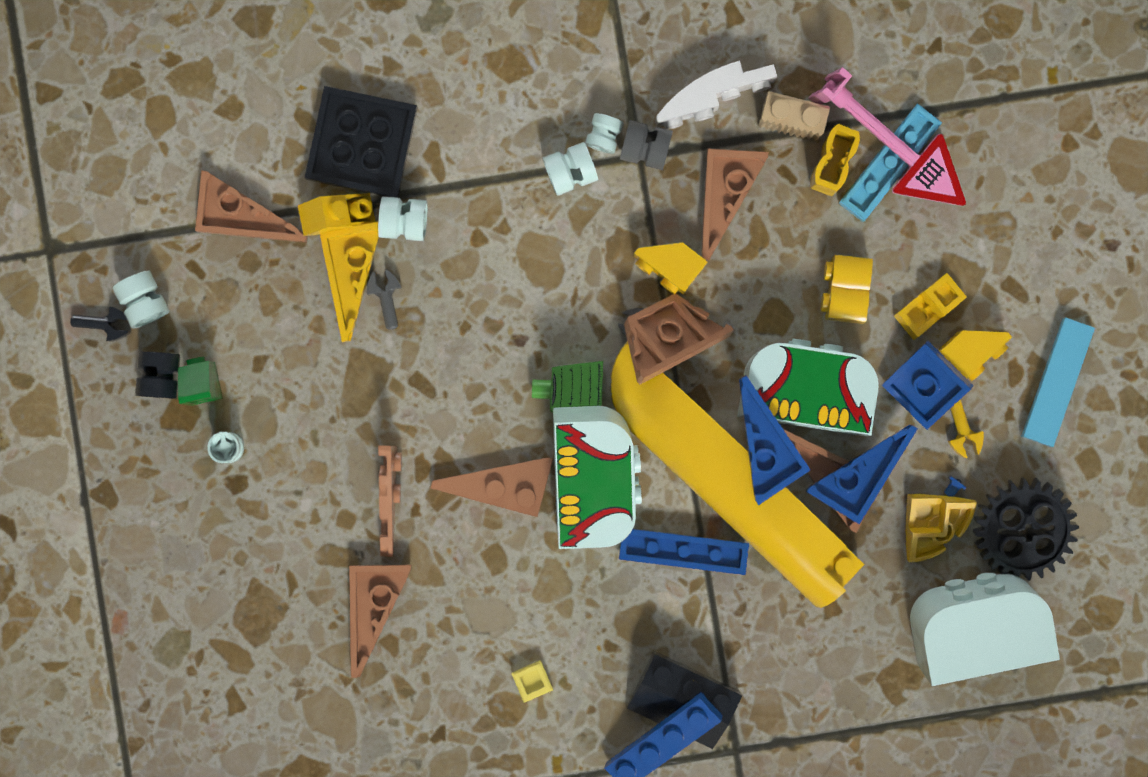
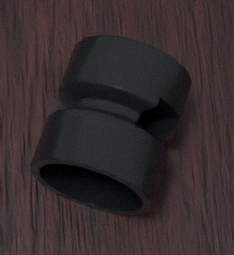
[135,351,180,399]

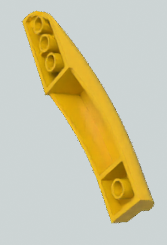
[611,341,865,608]

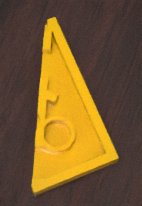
[320,221,379,343]

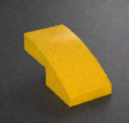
[894,273,967,340]

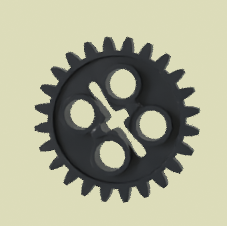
[973,477,1079,581]

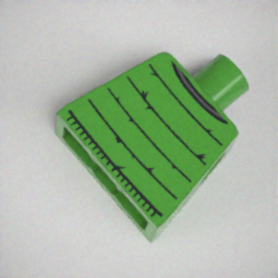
[532,361,603,413]

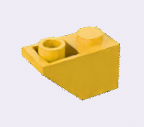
[298,193,376,236]
[633,242,708,295]
[938,330,1012,381]

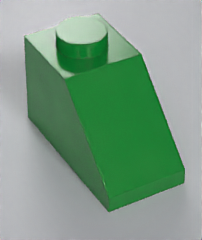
[178,356,223,406]

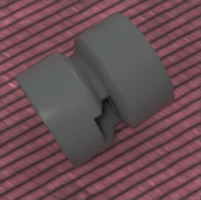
[620,120,673,170]

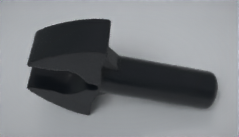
[70,307,131,342]

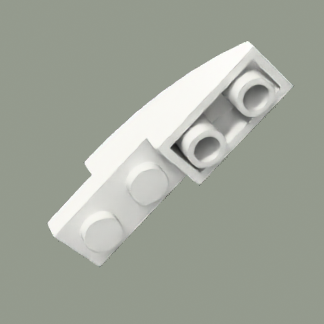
[655,61,777,130]

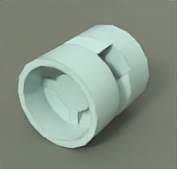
[543,142,598,196]
[378,197,428,241]
[112,271,169,329]

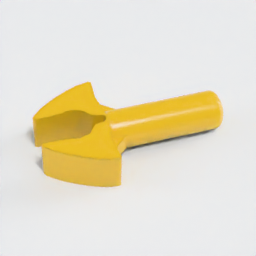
[948,399,984,458]

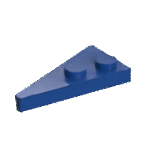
[739,375,811,505]
[805,424,918,524]

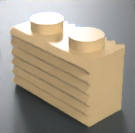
[758,91,830,142]

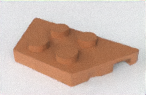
[624,294,734,385]

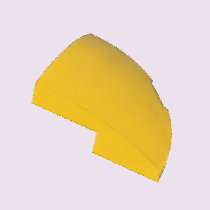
[905,494,977,562]

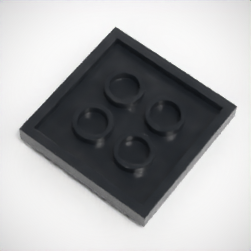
[304,86,418,198]

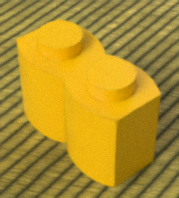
[810,124,860,196]
[820,255,873,324]

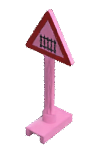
[808,67,966,206]

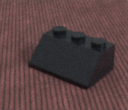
[627,650,742,749]

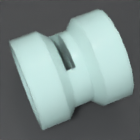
[585,113,624,154]
[207,432,244,463]

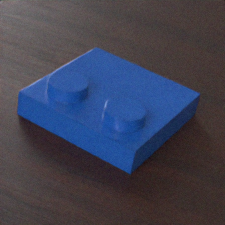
[882,341,974,430]

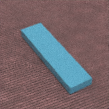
[839,103,942,222]
[1021,317,1095,447]

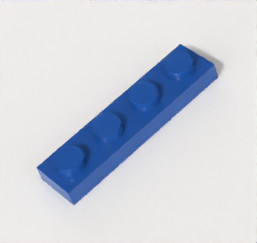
[619,529,749,575]
[604,692,723,777]

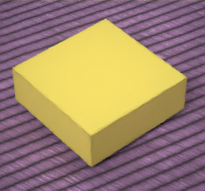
[511,660,553,703]

